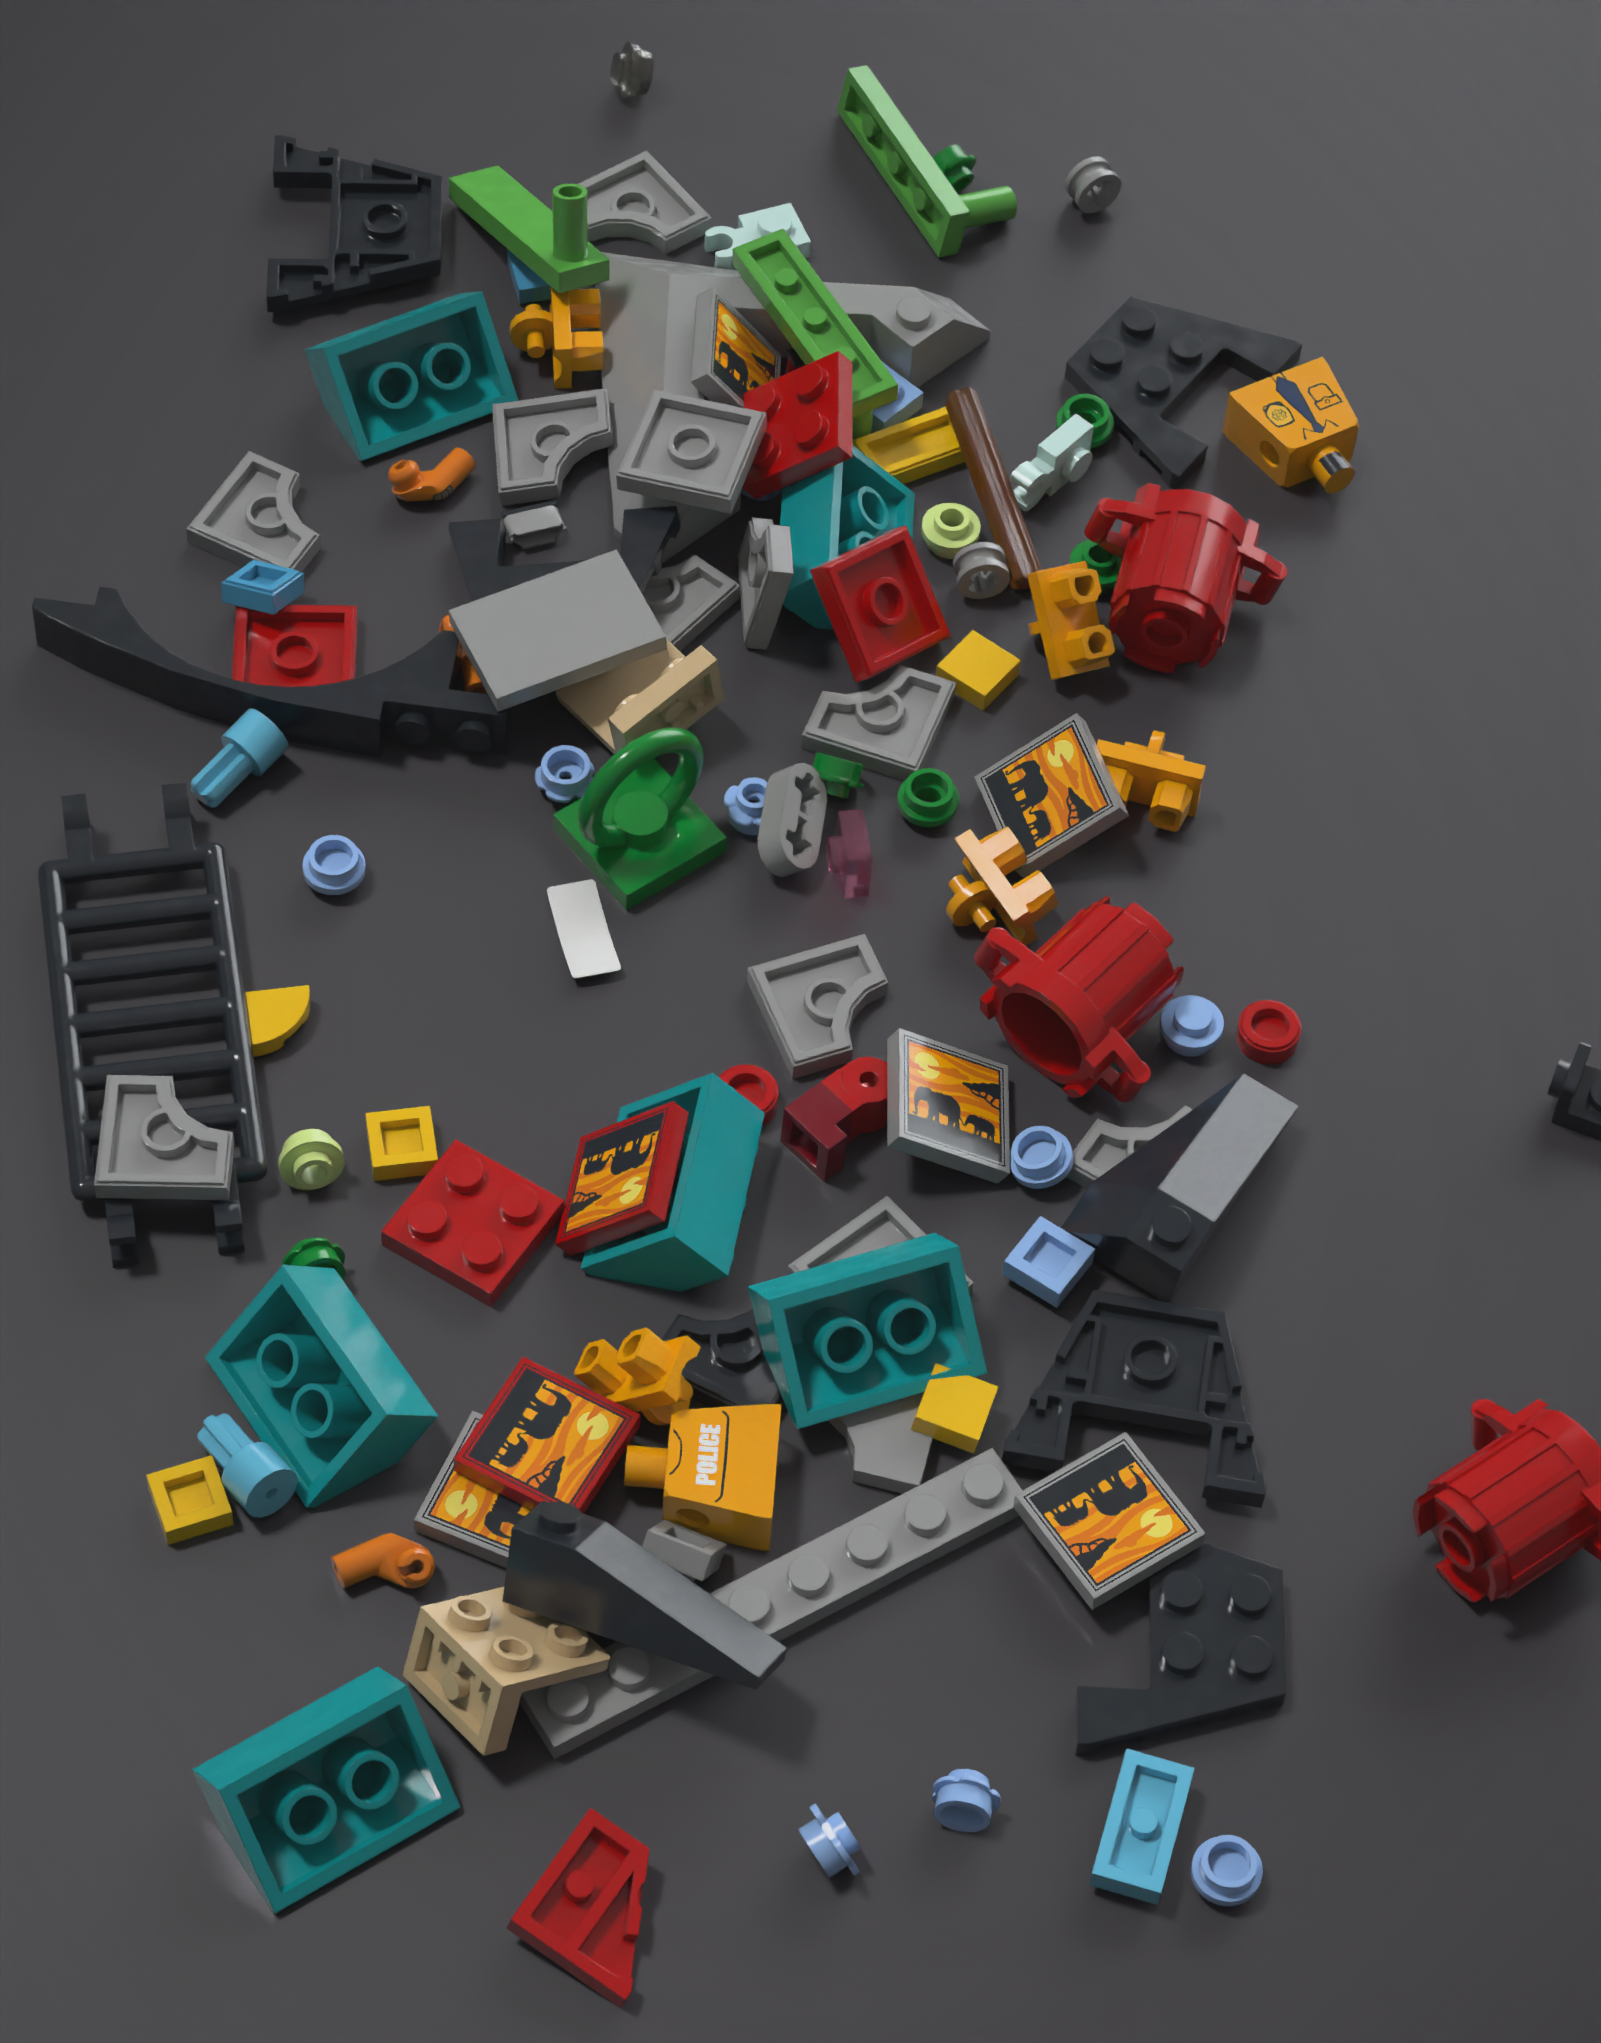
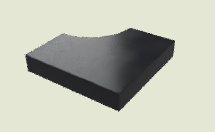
[661,1309,783,1408]

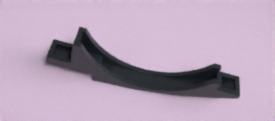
[32,587,510,757]

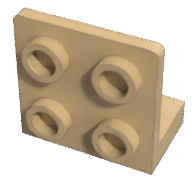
[556,639,725,754]
[403,1587,610,1756]

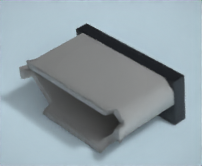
[501,500,567,550]

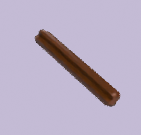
[945,387,1042,592]

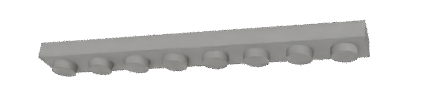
[520,1448,1023,1759]

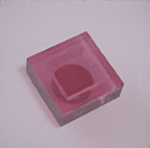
[826,809,873,898]

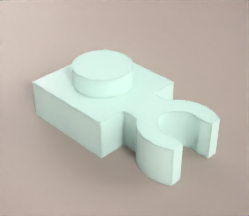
[704,203,811,270]
[1010,414,1094,512]

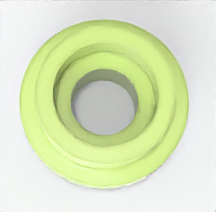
[921,503,981,559]
[278,1129,345,1190]

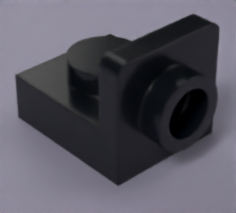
[1547,1041,1601,1140]

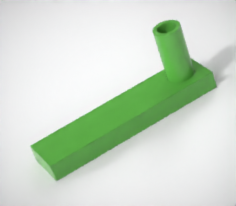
[837,65,1017,258]
[449,165,610,293]
[732,228,898,440]

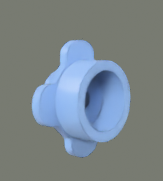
[798,1803,861,1878]

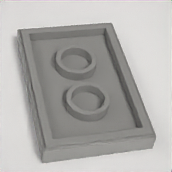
[449,549,667,712]

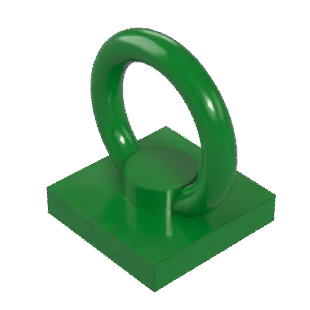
[553,727,727,910]

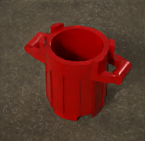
[1084,483,1287,673]
[974,896,1184,1103]
[1412,1399,1601,1603]

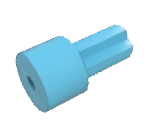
[190,709,289,808]
[197,1413,298,1518]

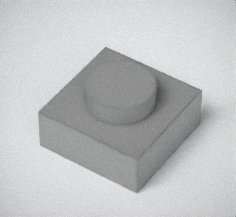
[642,1519,727,1583]

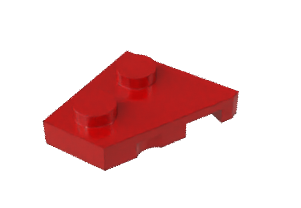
[506,1807,649,2008]

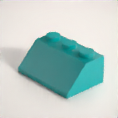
[304,292,519,461]
[780,445,915,630]
[581,1073,765,1292]
[748,1233,987,1429]
[205,1265,438,1508]
[192,1666,460,1913]

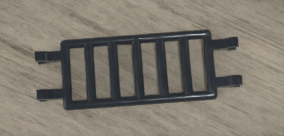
[38,783,268,1267]

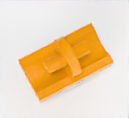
[509,286,603,389]
[1027,561,1115,680]
[1097,730,1206,832]
[946,827,1059,946]
[574,1327,701,1426]

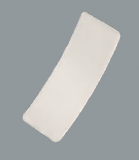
[547,879,621,978]

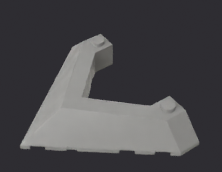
[595,252,990,564]

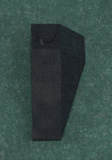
[1061,1073,1299,1302]
[502,1500,787,1690]

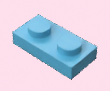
[1089,1748,1195,1905]

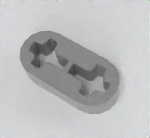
[758,763,827,877]

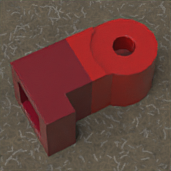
[780,1056,887,1182]

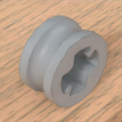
[1064,157,1122,213]
[953,542,1010,599]

